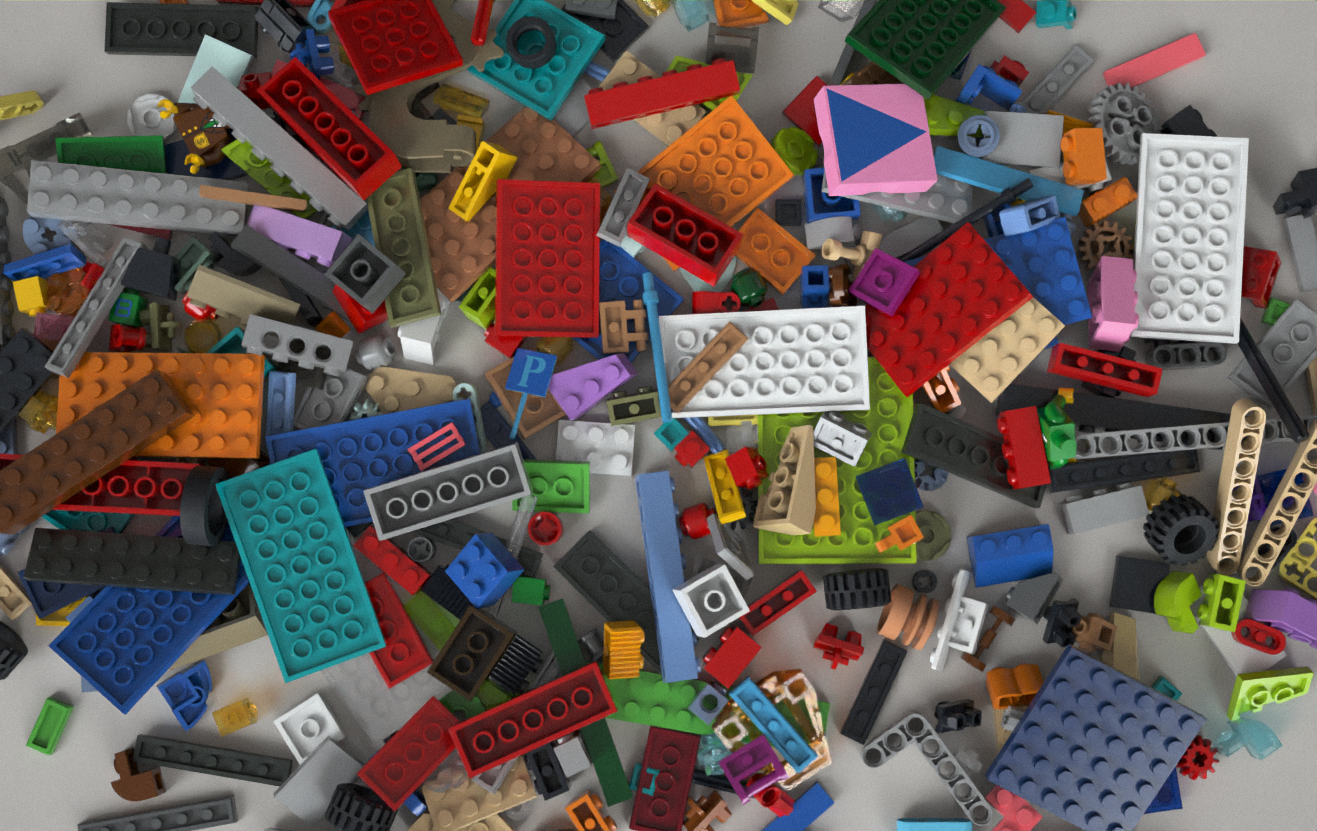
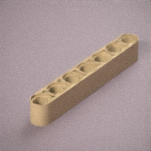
[1206,398,1266,576]
[1237,419,1317,586]

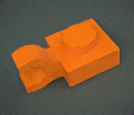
[875,515,924,553]

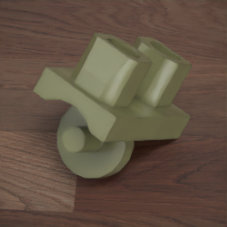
[140,302,183,351]

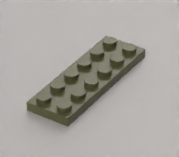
[366,168,442,328]

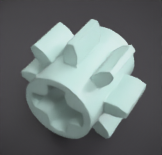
[350,399,384,420]

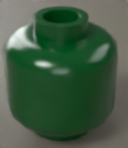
[730,268,768,308]

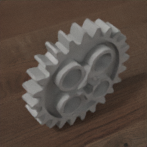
[1087,83,1162,165]

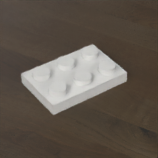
[556,420,635,476]

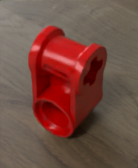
[692,291,741,314]
[108,324,146,353]

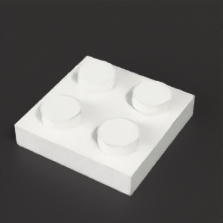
[273,692,347,765]

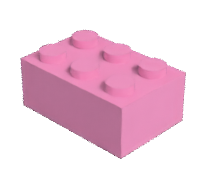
[1087,256,1139,352]

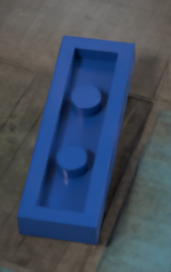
[3,244,86,282]

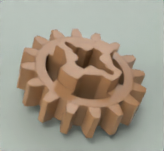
[1077,221,1134,271]

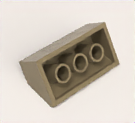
[186,265,300,338]
[169,582,268,670]

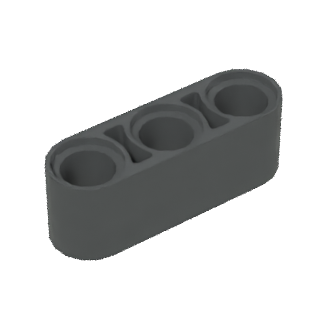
[1145,342,1227,370]

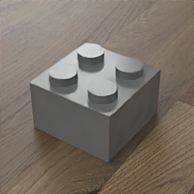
[325,234,406,313]

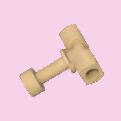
[822,231,882,281]

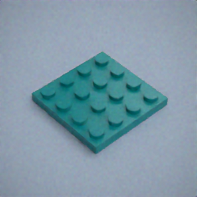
[467,0,606,121]

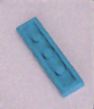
[729,675,818,773]

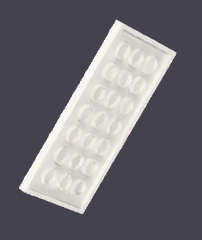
[1130,133,1249,344]
[659,306,870,418]

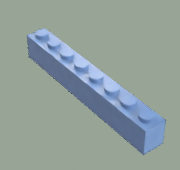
[635,471,701,683]

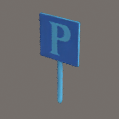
[505,348,558,440]

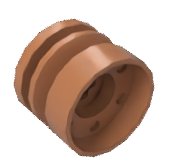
[877,583,940,651]

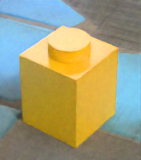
[13,276,54,317]

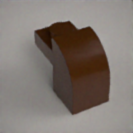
[111,747,166,802]

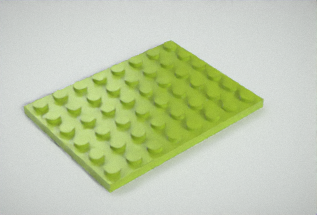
[758,357,916,564]

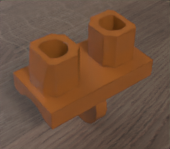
[683,790,732,831]

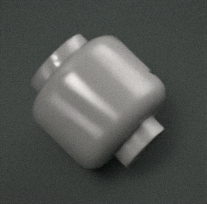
[355,334,396,370]

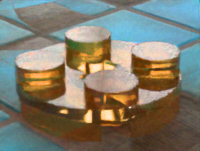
[47,268,96,318]

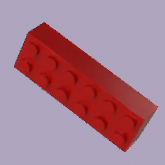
[257,57,402,201]
[448,660,618,779]

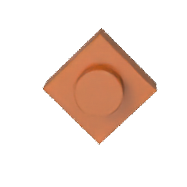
[315,311,351,338]

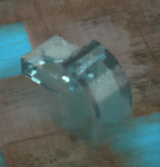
[669,0,710,32]
[1213,717,1283,760]

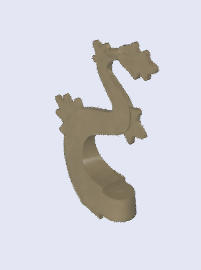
[354,0,504,173]

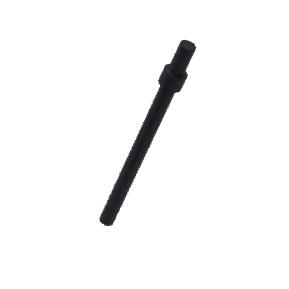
[898,178,1034,262]

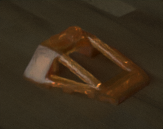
[712,669,832,791]

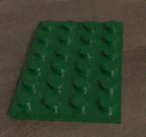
[845,0,1006,100]

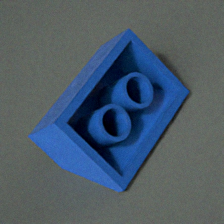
[966,524,1054,588]

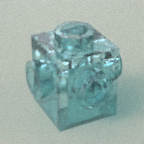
[697,732,735,775]

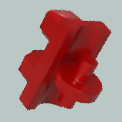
[813,623,864,670]

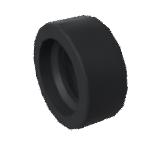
[506,16,557,69]

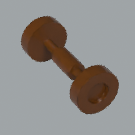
[960,605,1016,672]

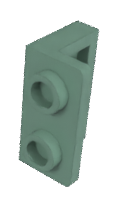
[174,236,218,295]

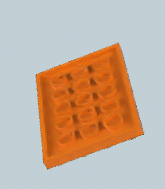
[613,95,795,271]

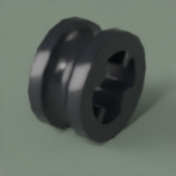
[912,570,937,593]

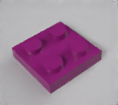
[848,248,920,316]

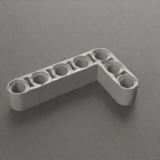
[861,712,993,826]

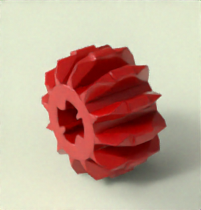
[1175,735,1220,780]

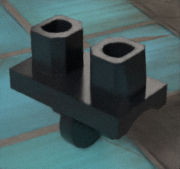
[1042,598,1082,648]
[934,699,982,733]

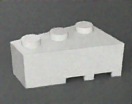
[398,289,450,365]

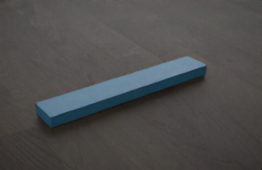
[933,146,1084,216]

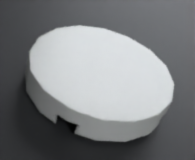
[127,94,177,142]

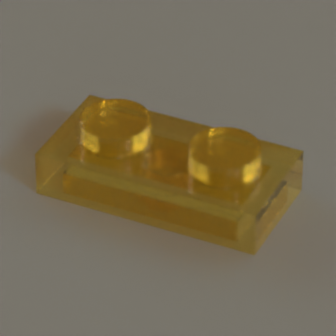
[433,83,490,118]

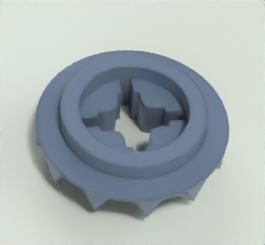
[958,115,1000,157]
[914,458,949,491]

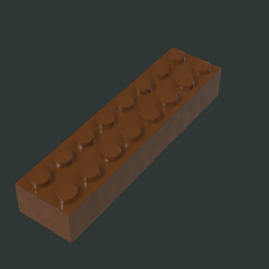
[0,369,194,535]

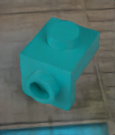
[1036,0,1077,30]

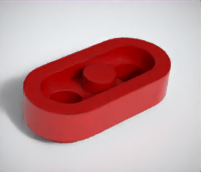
[1231,618,1286,655]

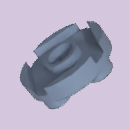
[23,215,78,255]

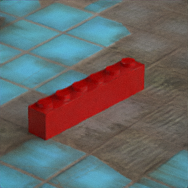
[584,58,740,130]

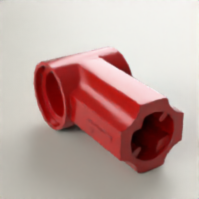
[747,773,795,817]

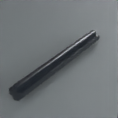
[1237,317,1309,443]

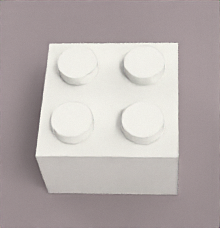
[672,564,750,638]

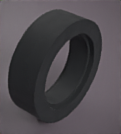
[180,465,230,546]

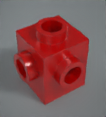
[236,72,272,110]

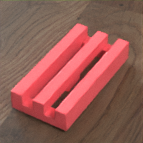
[407,422,466,471]

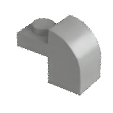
[805,216,863,250]

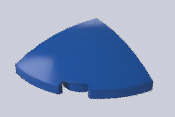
[157,660,212,731]

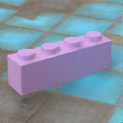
[246,205,353,267]

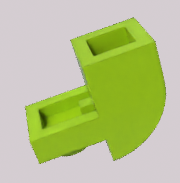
[1154,571,1202,634]

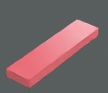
[1103,33,1206,89]

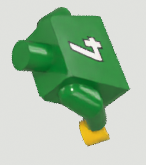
[1037,387,1077,469]

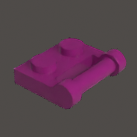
[719,734,789,805]

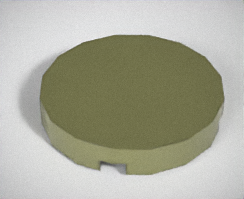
[915,510,951,561]

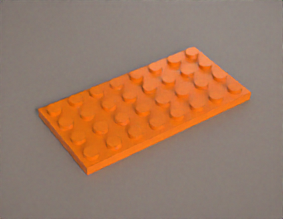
[56,352,265,459]

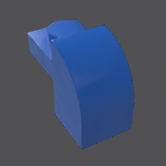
[800,265,829,309]

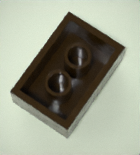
[426,604,518,702]

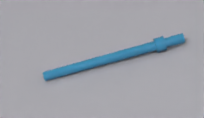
[642,272,672,423]

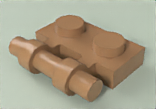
[599,300,649,355]

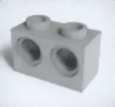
[553,731,592,777]

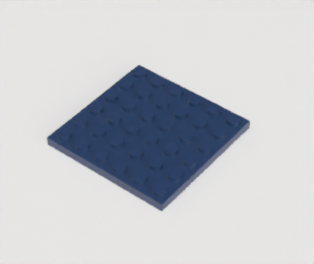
[985,644,1207,831]

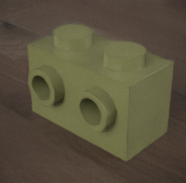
[607,386,661,426]

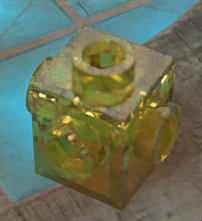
[18,390,58,435]

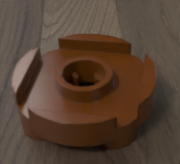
[828,263,857,307]

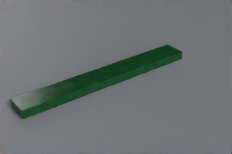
[538,599,633,807]

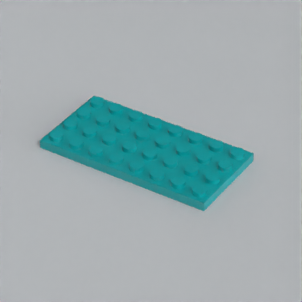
[215,449,387,683]

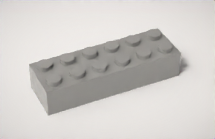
[363,442,533,541]

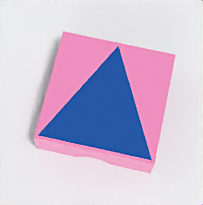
[814,84,938,196]

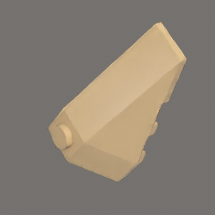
[753,425,816,535]
[1101,612,1140,681]

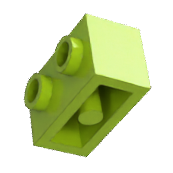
[1197,574,1246,632]

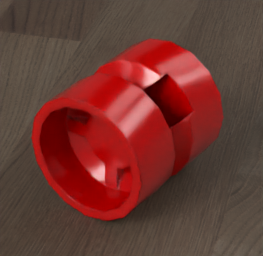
[528,512,564,546]

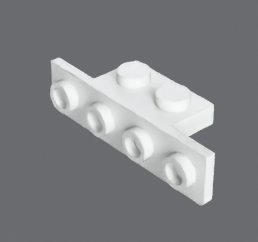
[930,569,989,672]

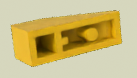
[448,140,518,222]

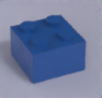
[802,168,861,224]
[445,533,525,609]

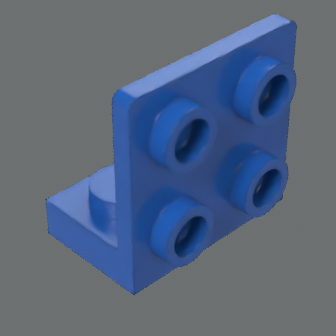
[955,64,1022,110]

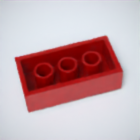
[627,183,744,287]

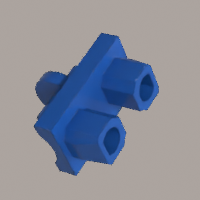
[290,29,334,80]

